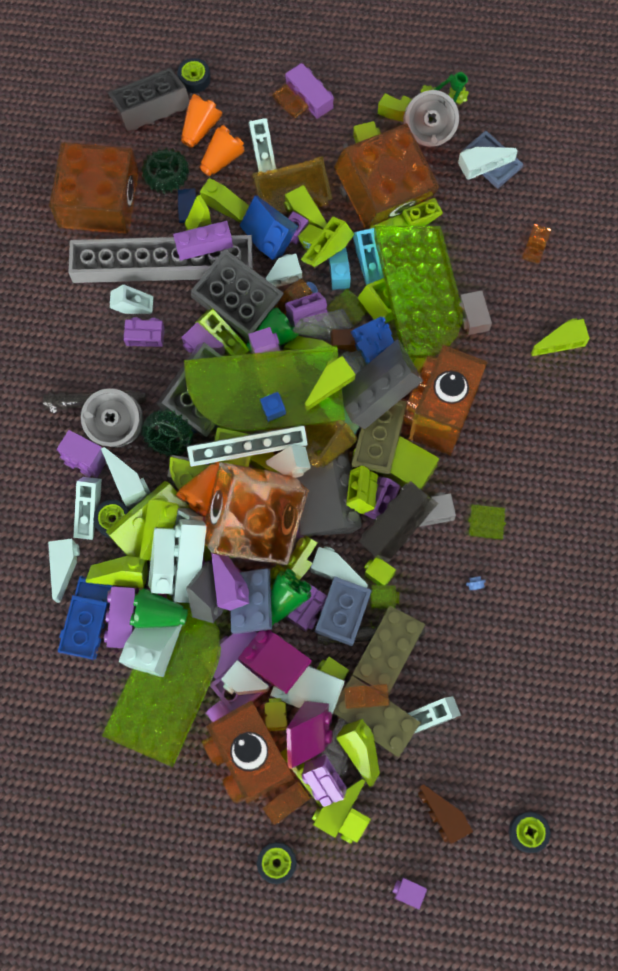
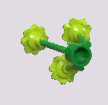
[421,72,469,105]

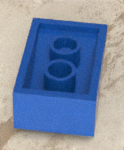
[239,195,298,260]

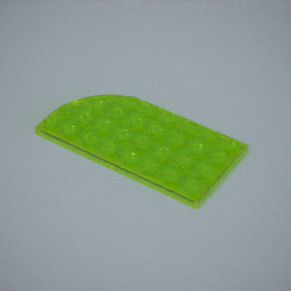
[374,226,463,358]
[184,346,345,431]
[102,594,221,767]

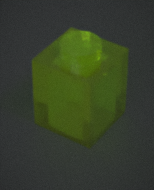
[371,585,399,609]

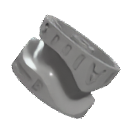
[403,90,459,147]
[81,388,144,447]

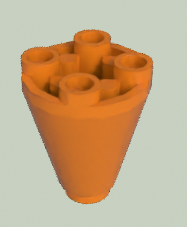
[181,94,222,148]
[199,125,245,177]
[176,462,228,518]

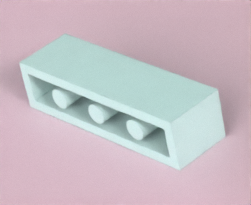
[169,519,206,603]

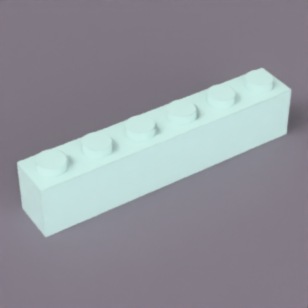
[187,425,308,467]

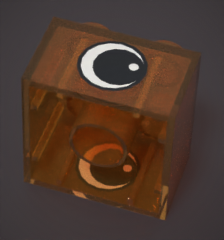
[334,123,440,230]
[49,142,139,234]
[403,345,487,456]
[204,462,309,565]
[201,700,295,806]

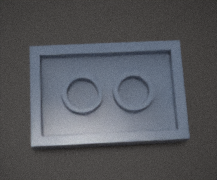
[461,131,523,189]
[231,569,272,634]
[315,576,372,646]

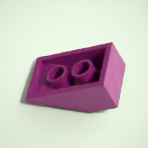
[238,630,312,694]
[286,701,332,769]

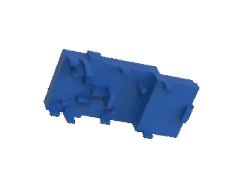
[351,316,394,364]
[58,576,115,660]

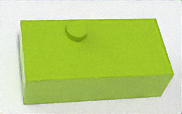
[353,436,439,496]
[106,481,190,557]

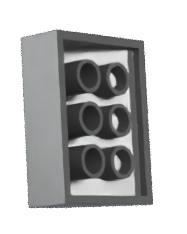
[108,67,190,131]
[191,249,284,340]
[341,339,424,429]
[156,342,248,437]
[289,453,362,536]

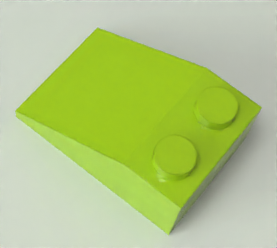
[358,270,426,323]

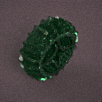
[141,147,189,194]
[141,408,193,458]

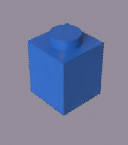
[260,392,286,422]

